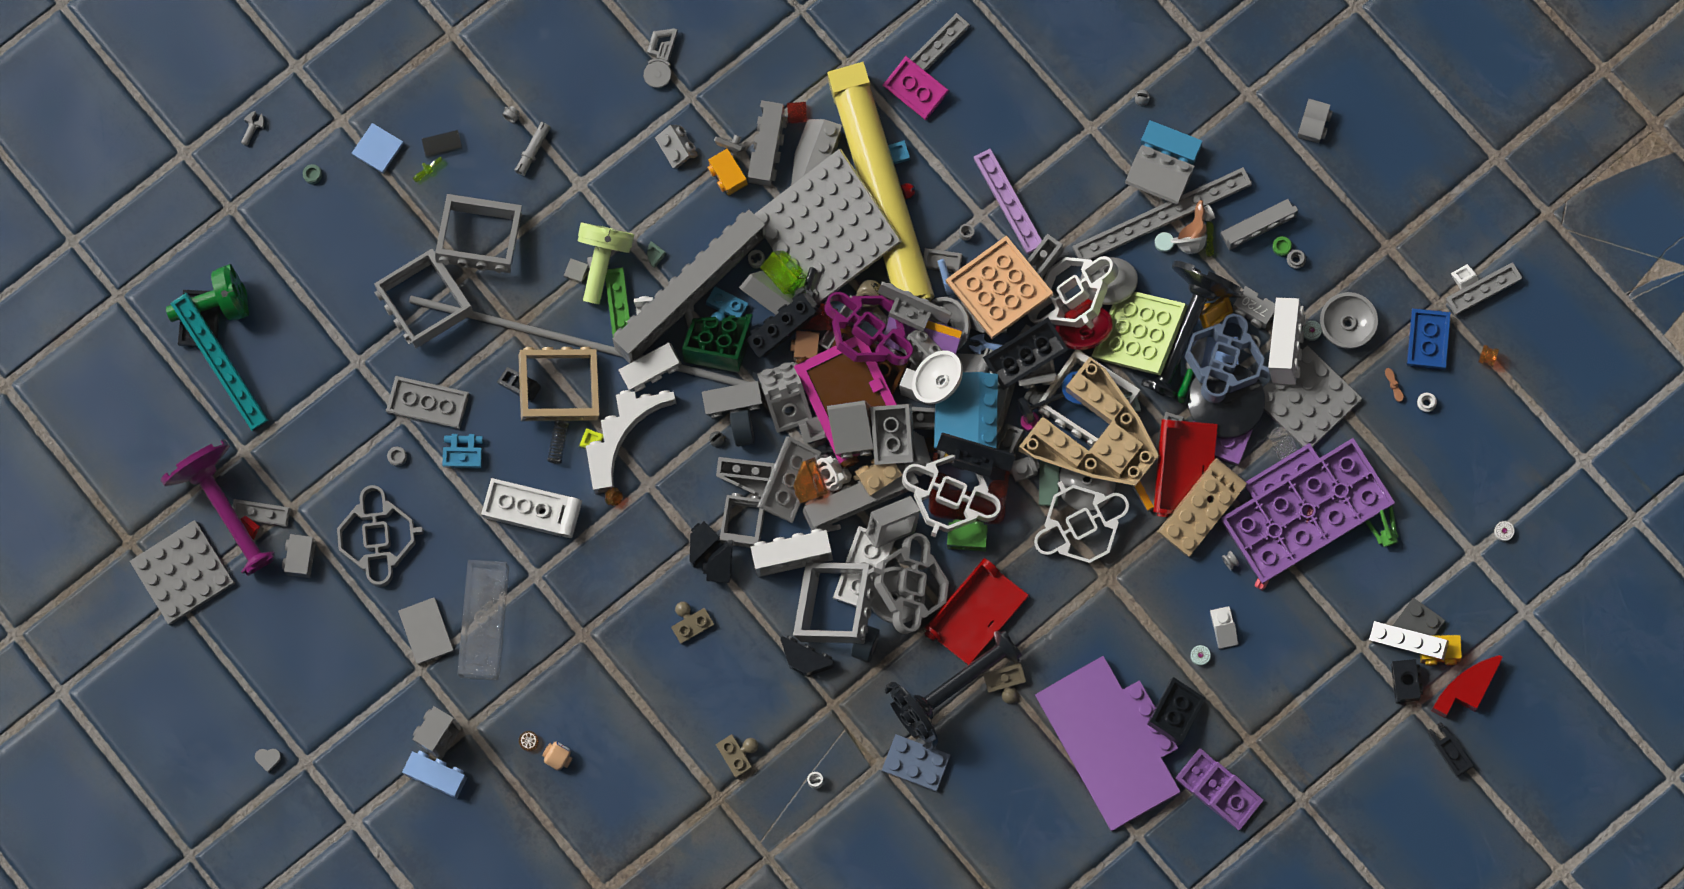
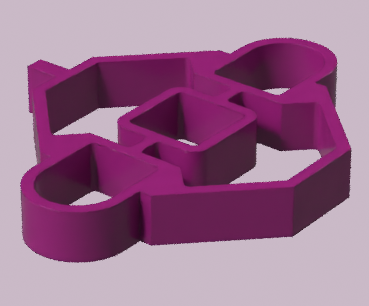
[825,292,913,366]

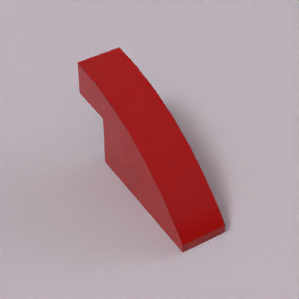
[1431,655,1503,718]

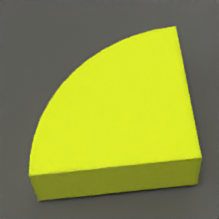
[579,428,604,448]

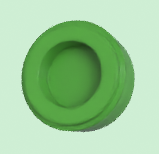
[1272,236,1292,257]

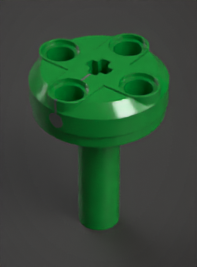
[166,264,249,322]

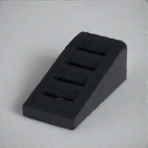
[497,367,541,402]

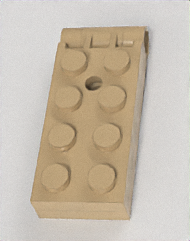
[1157,458,1247,557]

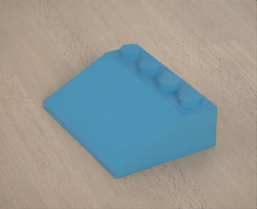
[934,372,998,448]

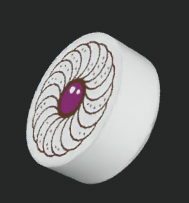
[1494,521,1514,542]

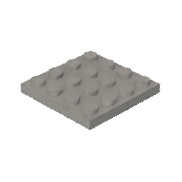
[1263,346,1362,448]
[130,520,235,625]

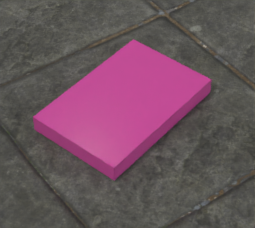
[883,56,949,120]

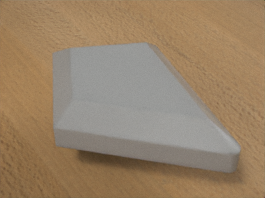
[714,135,746,152]

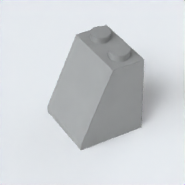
[827,401,874,459]

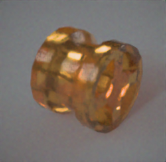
[1478,344,1499,367]

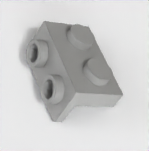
[655,125,698,168]

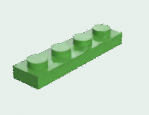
[605,267,630,335]

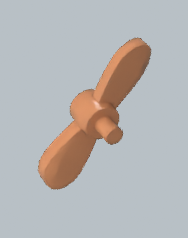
[1385,368,1404,402]

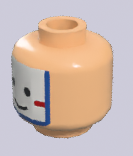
[542,741,572,770]

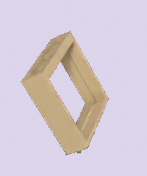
[519,347,599,421]

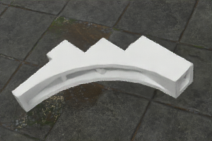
[586,390,676,494]

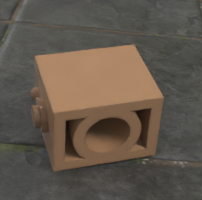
[791,331,819,361]

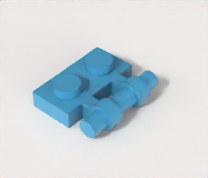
[442,434,483,468]

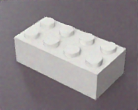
[1268,298,1306,385]
[751,529,833,577]

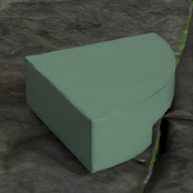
[647,241,666,268]

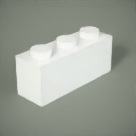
[619,343,682,392]

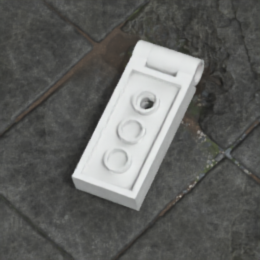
[481,478,582,538]

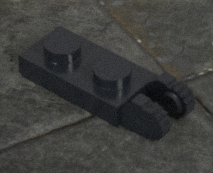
[1427,722,1474,778]

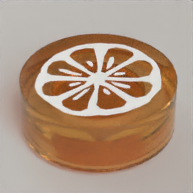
[519,731,539,751]

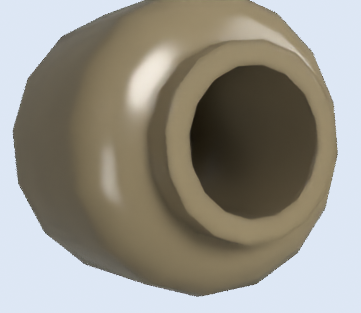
[856,280,882,308]

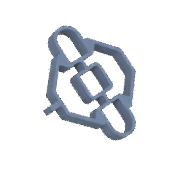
[1184,314,1270,403]

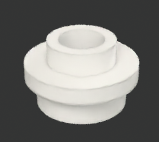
[1417,393,1437,412]

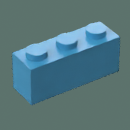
[1141,120,1202,166]

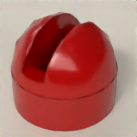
[900,183,915,200]

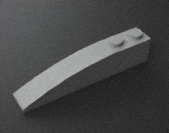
[791,119,843,185]

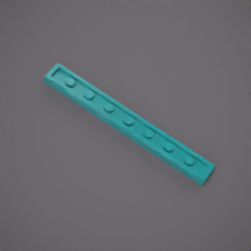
[170,293,269,431]

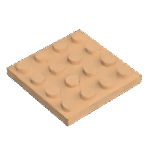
[946,235,1053,339]

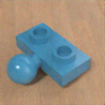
[706,287,748,321]

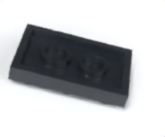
[178,290,220,347]
[1147,677,1206,746]

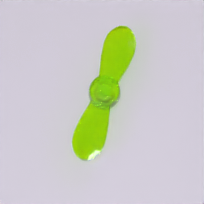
[413,157,443,182]
[1206,221,1214,257]

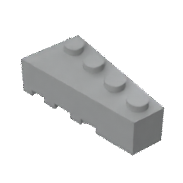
[748,100,788,186]

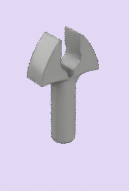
[241,111,265,146]

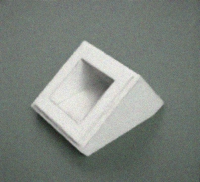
[1451,264,1478,290]

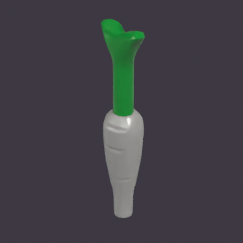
[1178,329,1208,403]

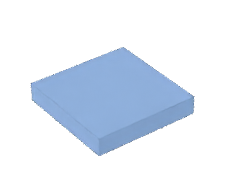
[351,123,404,174]

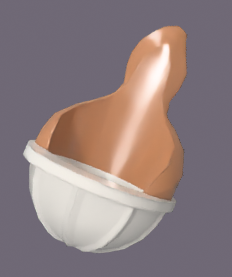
[1170,200,1207,254]

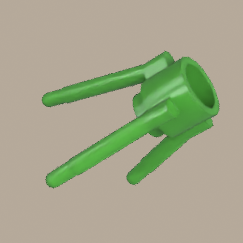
[1365,506,1399,547]

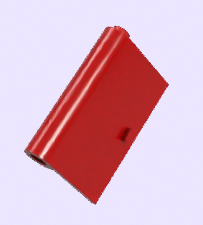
[1153,419,1218,517]
[924,558,1029,665]

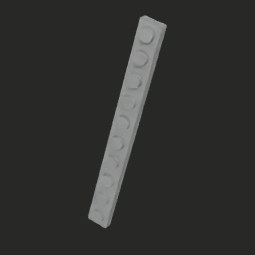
[1072,167,1252,260]

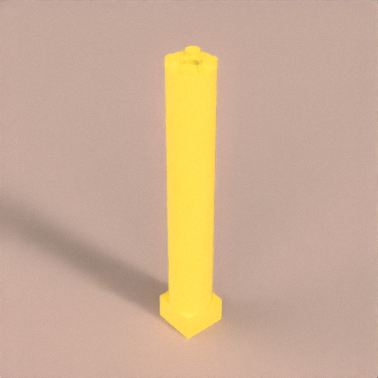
[827,62,935,301]

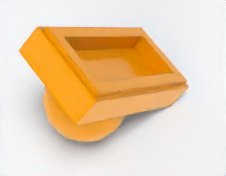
[1199,297,1233,329]

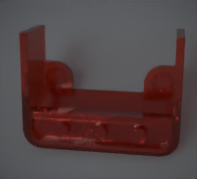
[928,453,1011,524]

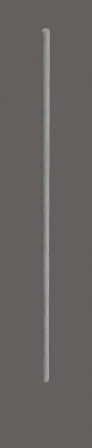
[409,295,812,405]

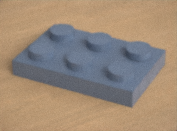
[882,734,950,792]

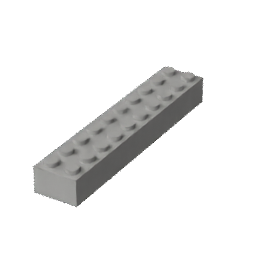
[612,210,766,364]

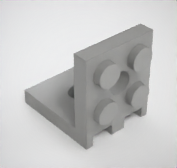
[757,362,812,433]

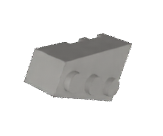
[716,457,775,497]

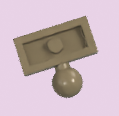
[671,602,714,644]
[983,662,1026,704]
[715,734,758,778]

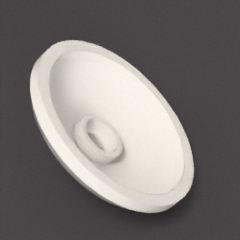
[912,351,963,404]

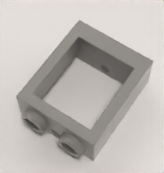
[720,493,765,548]
[866,496,921,548]

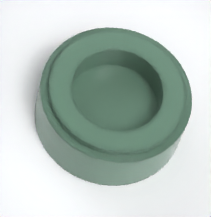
[303,164,322,184]

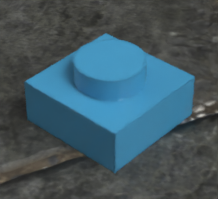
[888,140,910,165]

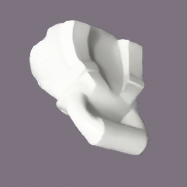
[814,456,852,491]

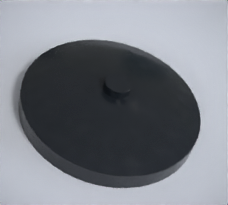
[1188,363,1265,439]

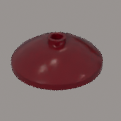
[1056,308,1113,350]

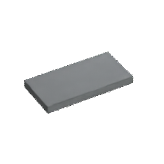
[386,376,469,430]
[757,436,821,523]

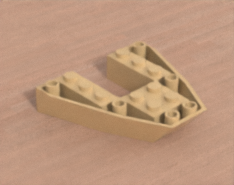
[1019,357,1159,486]

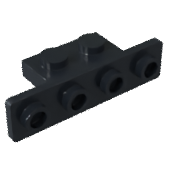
[936,433,1016,477]

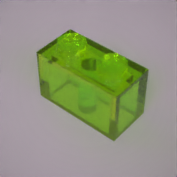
[760,251,807,294]

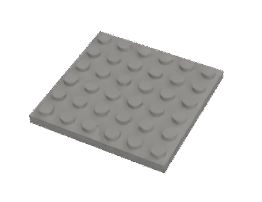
[754,149,902,305]

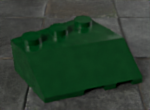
[682,314,753,373]

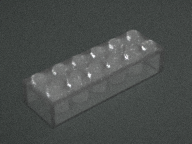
[457,560,509,680]

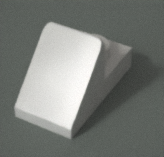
[1210,606,1238,649]

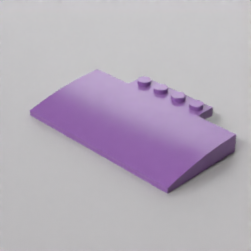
[1221,438,1395,584]
[1035,656,1180,832]

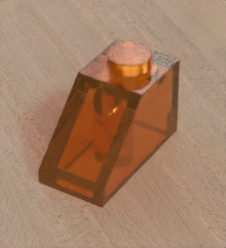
[793,457,828,503]

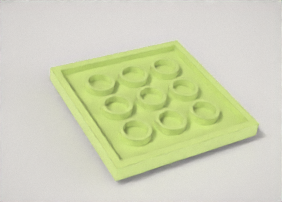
[1092,292,1188,375]

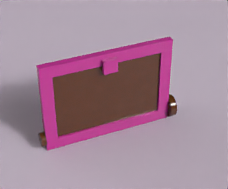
[794,336,897,469]

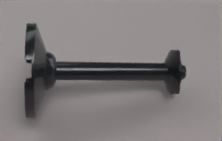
[1141,260,1244,399]
[885,631,1022,750]

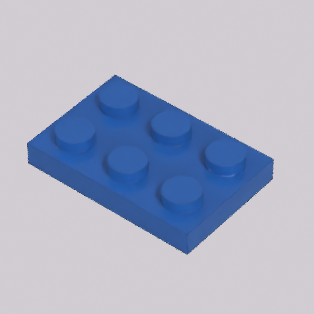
[1407,308,1451,370]

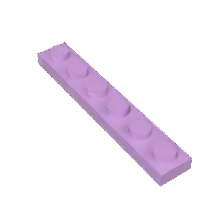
[974,149,1042,254]

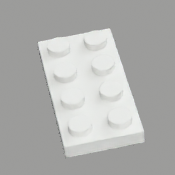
[833,526,895,609]

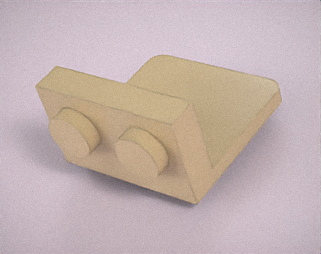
[853,459,902,496]

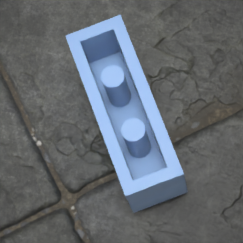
[402,751,467,799]

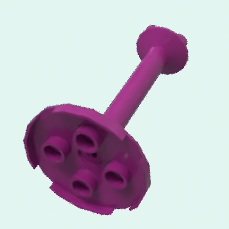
[161,439,275,576]

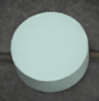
[1155,232,1174,252]

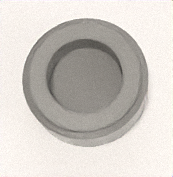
[387,447,407,467]

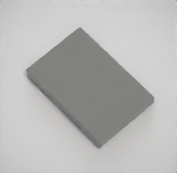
[398,597,454,665]

